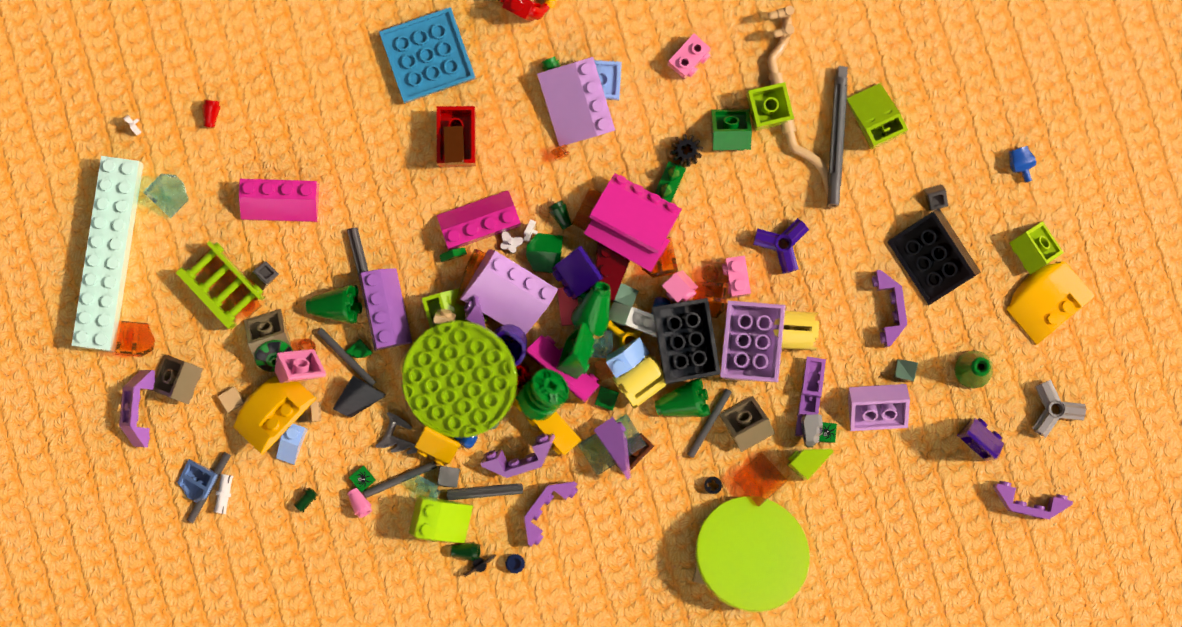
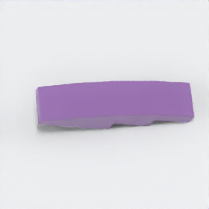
[795,357,826,437]

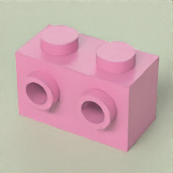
[668,34,711,80]
[722,256,751,299]
[662,270,698,303]

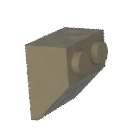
[244,309,292,360]
[152,354,203,405]
[719,396,775,452]

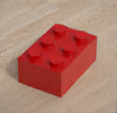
[437,106,476,167]

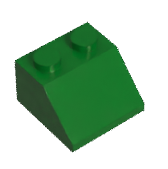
[711,109,752,151]
[557,322,595,379]

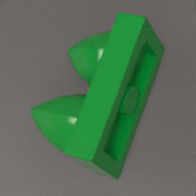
[654,161,686,202]

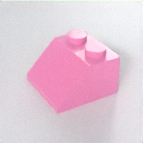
[275,349,326,383]

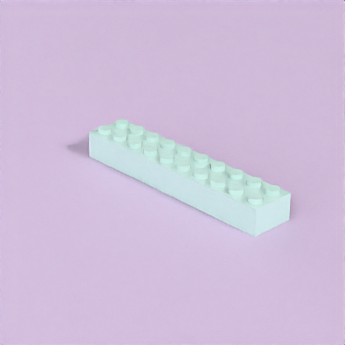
[72,156,143,352]

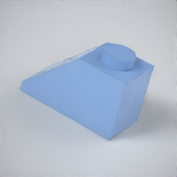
[606,337,650,378]
[276,423,308,465]

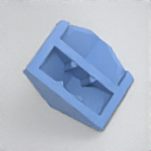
[177,459,218,502]

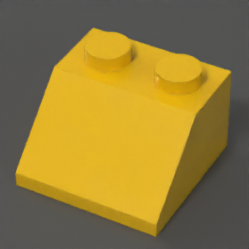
[415,426,461,466]

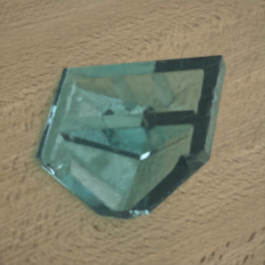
[143,174,189,218]

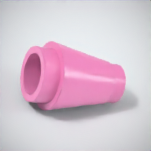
[347,488,372,518]

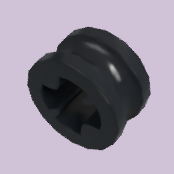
[704,477,722,494]

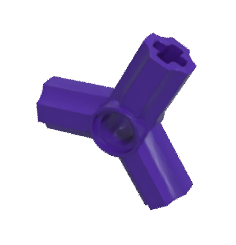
[753,218,809,274]

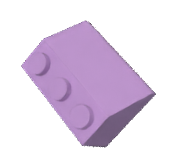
[848,384,910,431]

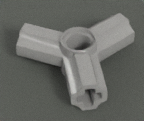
[1032,380,1086,438]

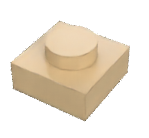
[433,309,456,324]

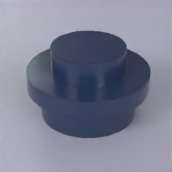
[505,554,525,573]

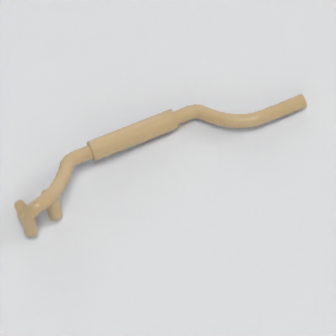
[767,6,839,209]

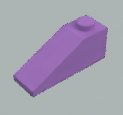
[594,417,631,480]

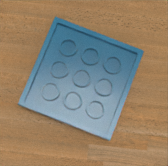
[379,7,476,104]

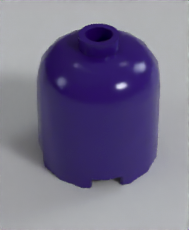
[494,324,527,367]

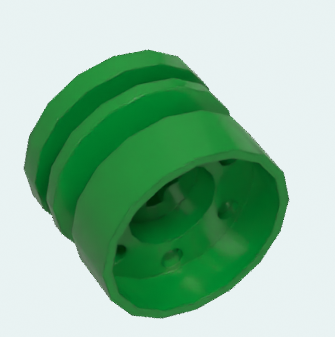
[518,369,569,420]

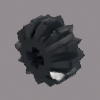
[670,134,703,167]

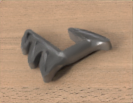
[375,412,418,454]

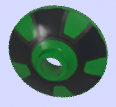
[255,340,293,372]

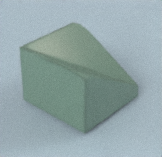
[614,283,639,306]
[893,359,918,382]

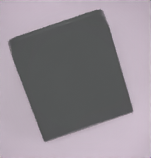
[924,185,948,211]
[250,261,279,290]
[437,466,460,488]

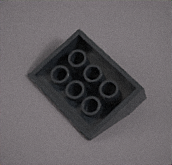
[887,208,981,305]
[652,298,720,384]

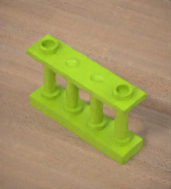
[176,241,265,330]

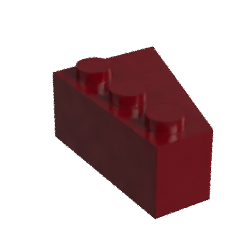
[596,243,630,302]

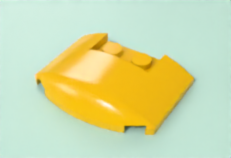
[1006,261,1094,345]
[233,375,317,455]

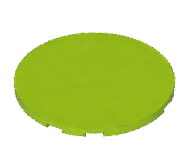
[402,321,517,438]
[695,496,810,612]

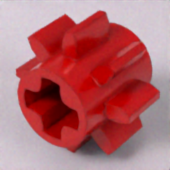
[516,363,532,388]

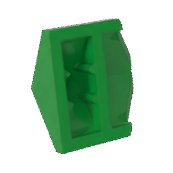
[526,233,563,273]

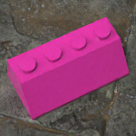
[239,179,319,222]
[437,190,521,250]
[526,335,600,404]

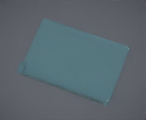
[578,414,646,476]

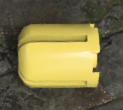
[773,311,819,351]
[612,355,667,409]

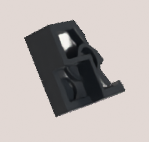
[333,376,386,417]

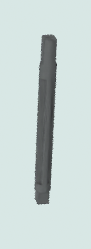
[827,66,848,207]

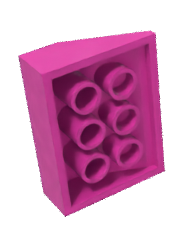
[589,173,682,254]

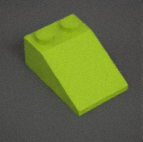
[409,495,473,543]

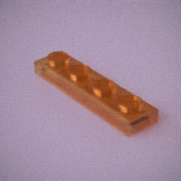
[196,249,262,318]

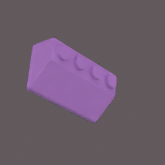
[359,268,412,351]

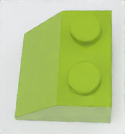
[746,82,794,131]
[1009,221,1064,275]
[787,449,834,481]

